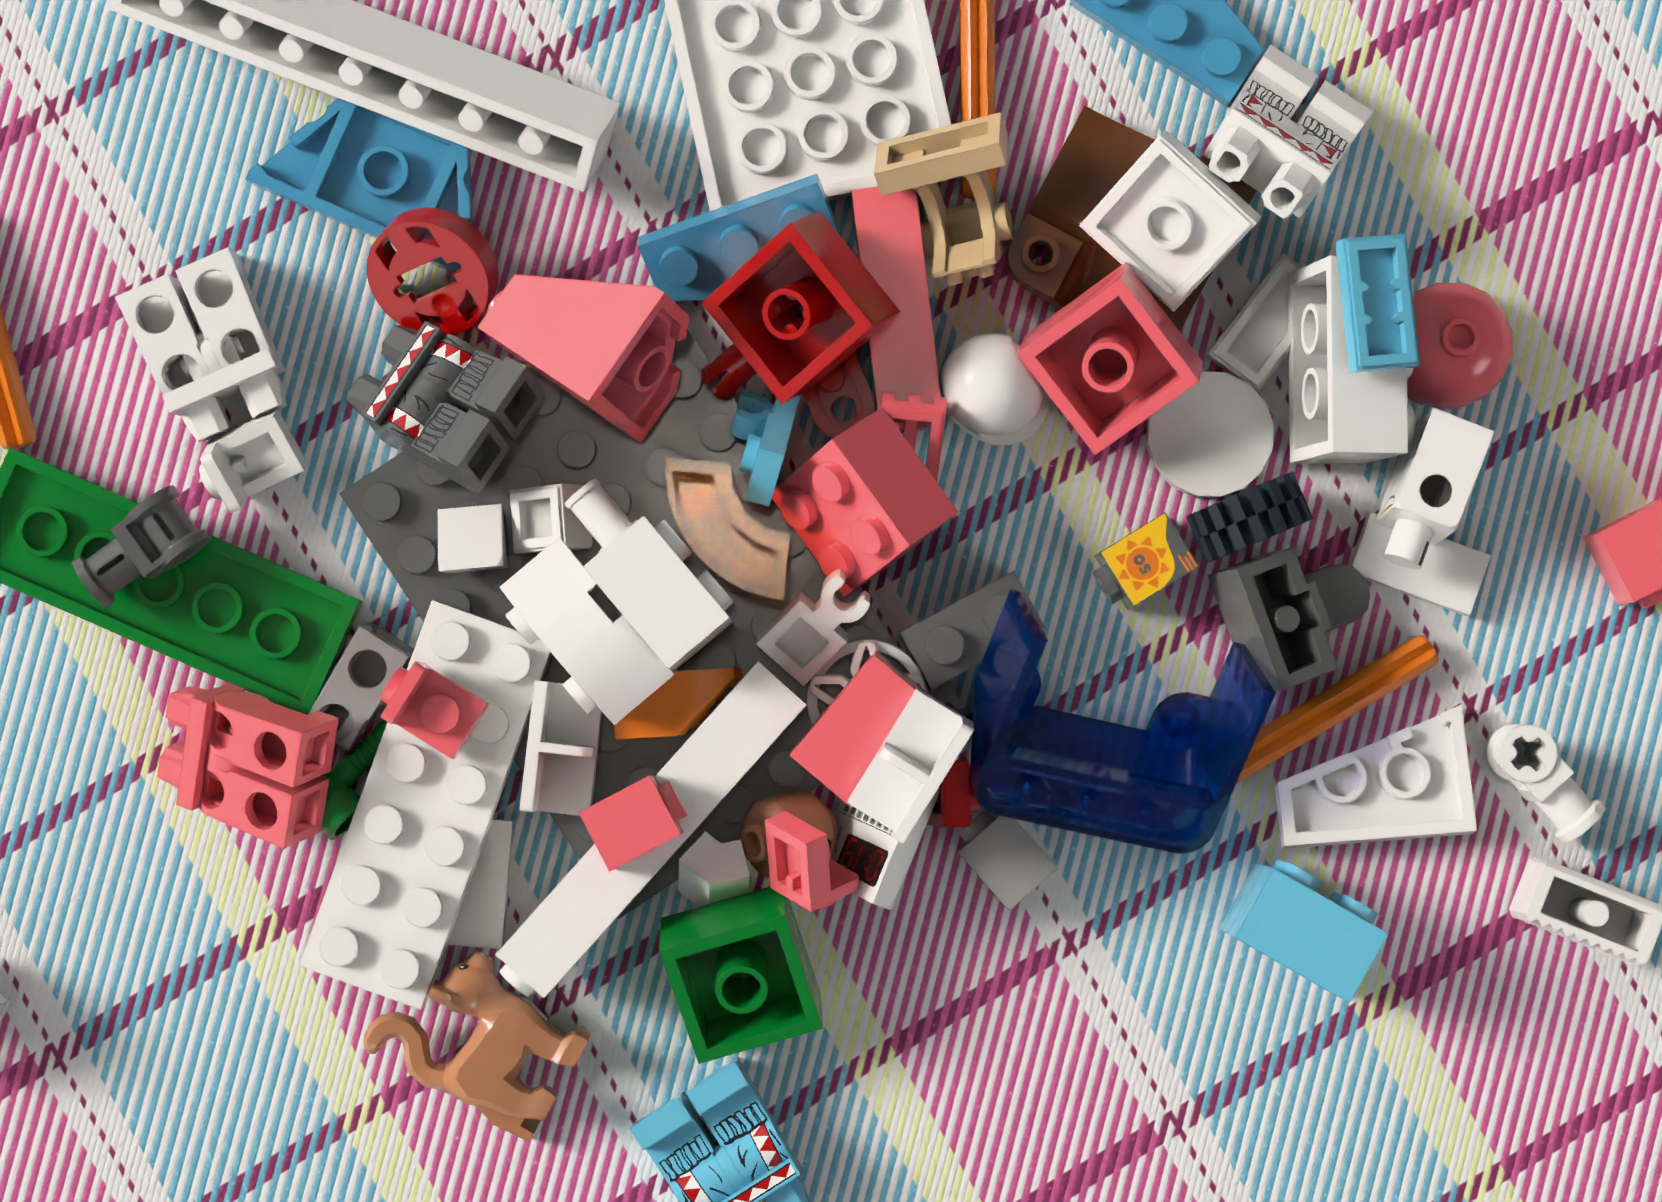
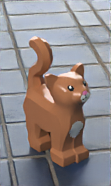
[363,951,591,1143]

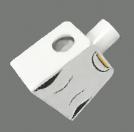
[1377,408,1495,570]

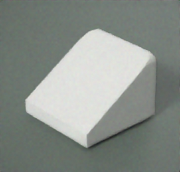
[509,484,593,554]
[438,504,508,574]

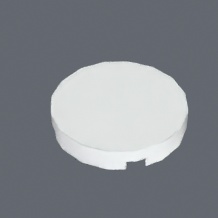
[1146,371,1274,498]

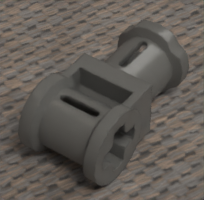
[71,485,211,608]

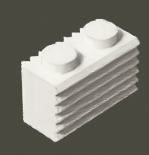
[1509,856,1662,966]

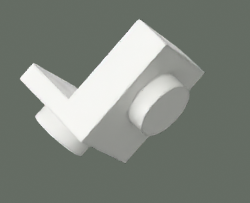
[199,408,308,513]

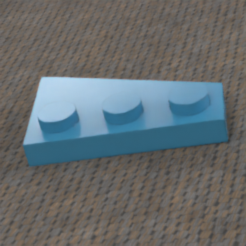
[1069,0,1264,107]
[638,174,843,301]

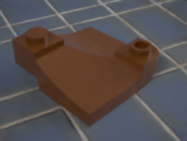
[1007,106,1257,331]

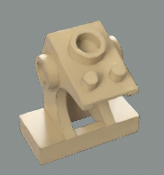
[874,112,1015,286]

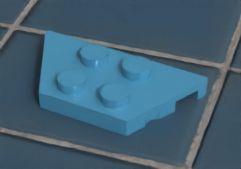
[245,98,473,273]

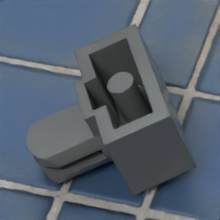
[1208,547,1370,695]

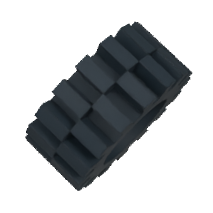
[1186,472,1313,564]

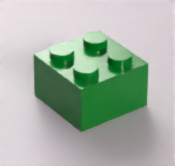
[659,887,823,1064]

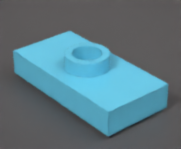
[1335,234,1420,373]

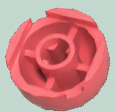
[1407,283,1513,410]

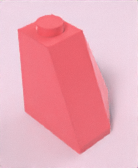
[477,274,690,443]

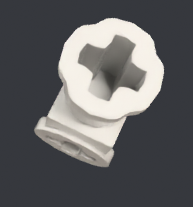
[1484,724,1606,844]

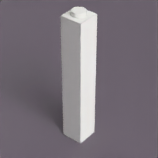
[495,662,807,998]

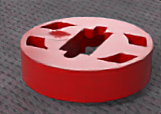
[367,208,499,335]

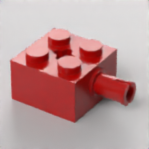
[701,211,901,405]

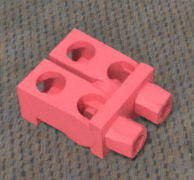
[157,683,339,849]

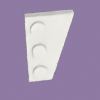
[1275,704,1477,849]

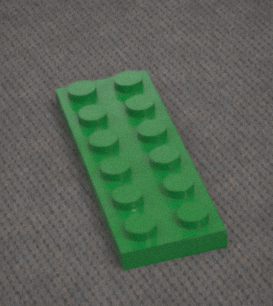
[0,447,363,715]

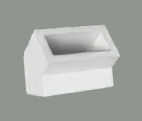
[678,831,750,907]

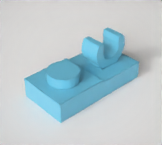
[730,391,800,507]

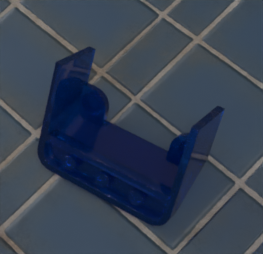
[970,589,1276,854]

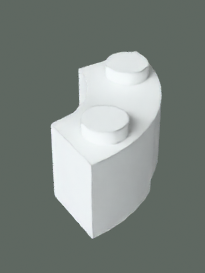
[500,537,674,725]

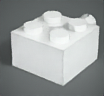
[565,478,734,671]

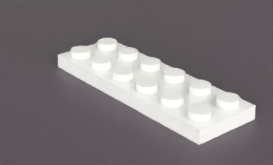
[299,600,552,1010]

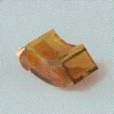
[665,457,791,603]

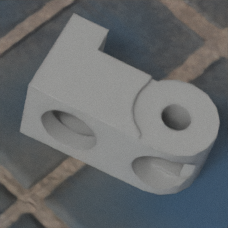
[309,622,414,752]

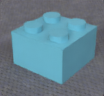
[1218,859,1389,1003]

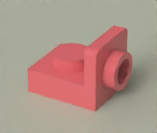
[380,661,489,759]
[765,811,859,912]

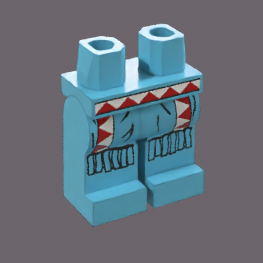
[629,1057,810,1202]

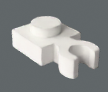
[756,568,871,686]

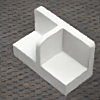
[520,680,603,816]
[847,688,974,844]

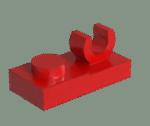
[927,760,984,827]

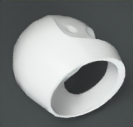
[939,333,1050,446]

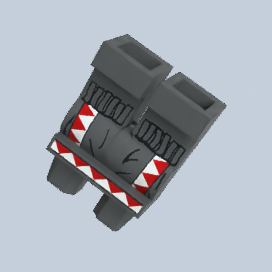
[346,321,546,495]

